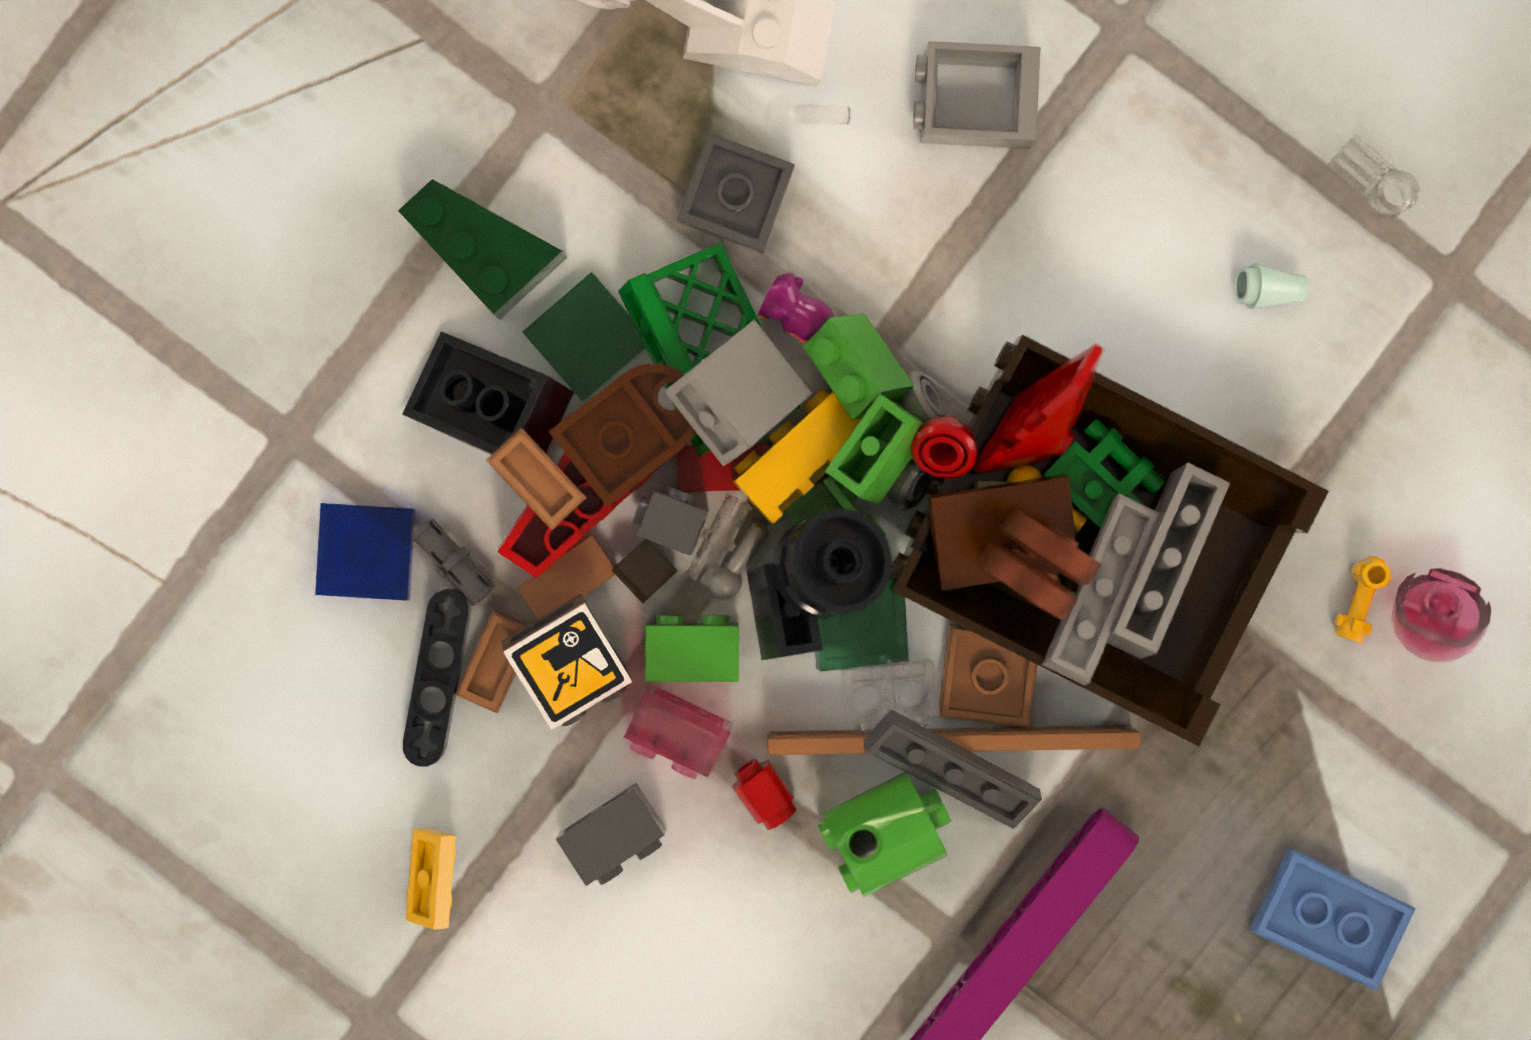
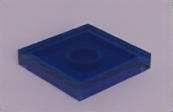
[315,503,415,601]

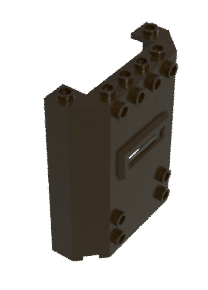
[889,335,1329,747]

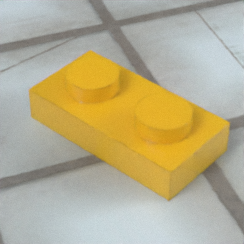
[406,828,456,930]

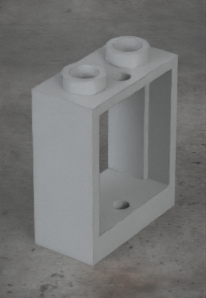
[913,41,1041,148]

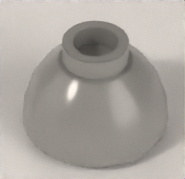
[898,371,948,423]

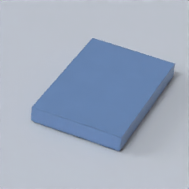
[1249,847,1416,991]

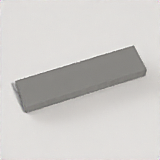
[1042,493,1161,685]

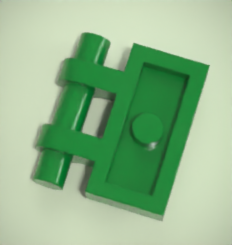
[1042,418,1165,529]

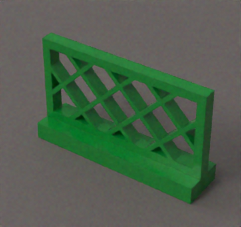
[618,242,801,457]

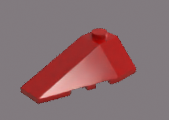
[972,343,1104,474]

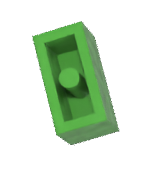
[803,313,914,421]
[825,394,925,505]
[645,615,739,682]

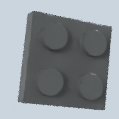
[676,132,795,253]

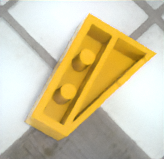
[733,388,861,524]

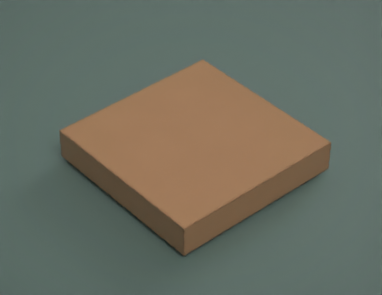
[937,625,1038,728]

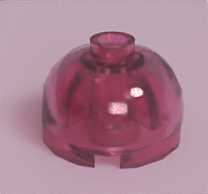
[1391,568,1492,663]

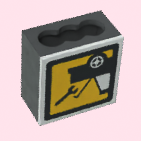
[501,594,632,730]

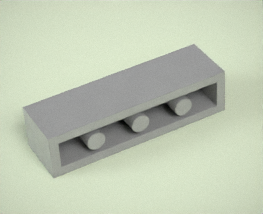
[1107,463,1230,659]

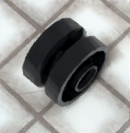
[772,509,892,619]

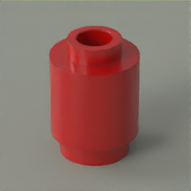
[732,759,797,830]

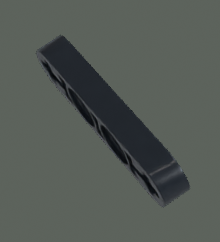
[403,589,471,767]

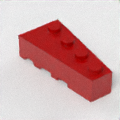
[497,450,681,578]

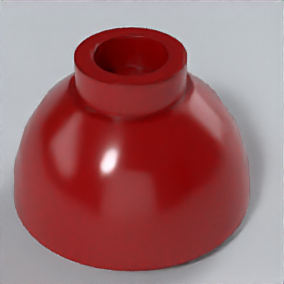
[911,416,977,479]

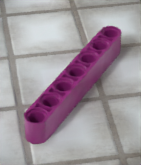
[910,807,1139,1040]

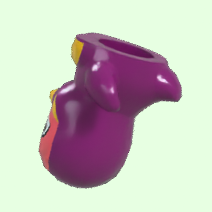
[758,273,834,344]

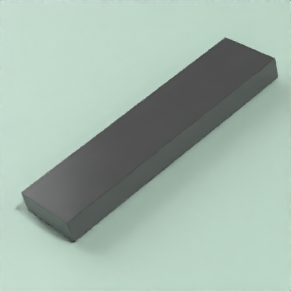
[864,709,1042,829]

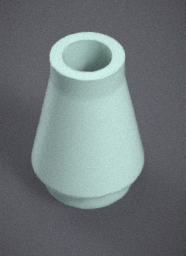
[1234,263,1308,309]

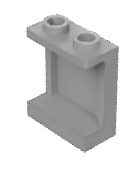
[664,319,812,466]

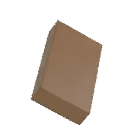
[486,428,586,530]
[517,535,615,619]
[455,610,527,713]

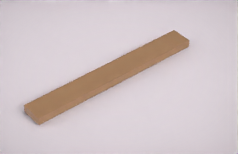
[767,725,1140,755]

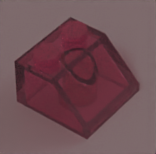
[624,683,732,779]

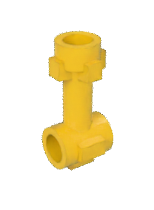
[1334,556,1392,643]

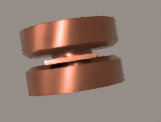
[976,507,1102,621]

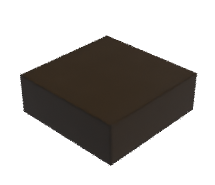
[611,539,678,604]

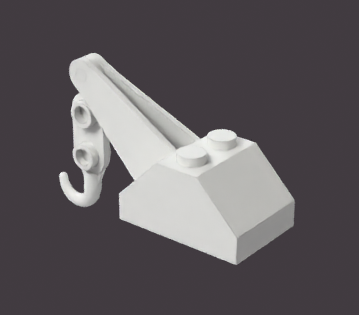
[576,0,836,86]

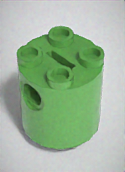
[817,772,952,897]

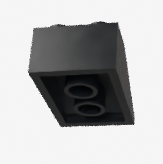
[402,332,574,455]

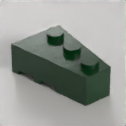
[398,179,567,319]

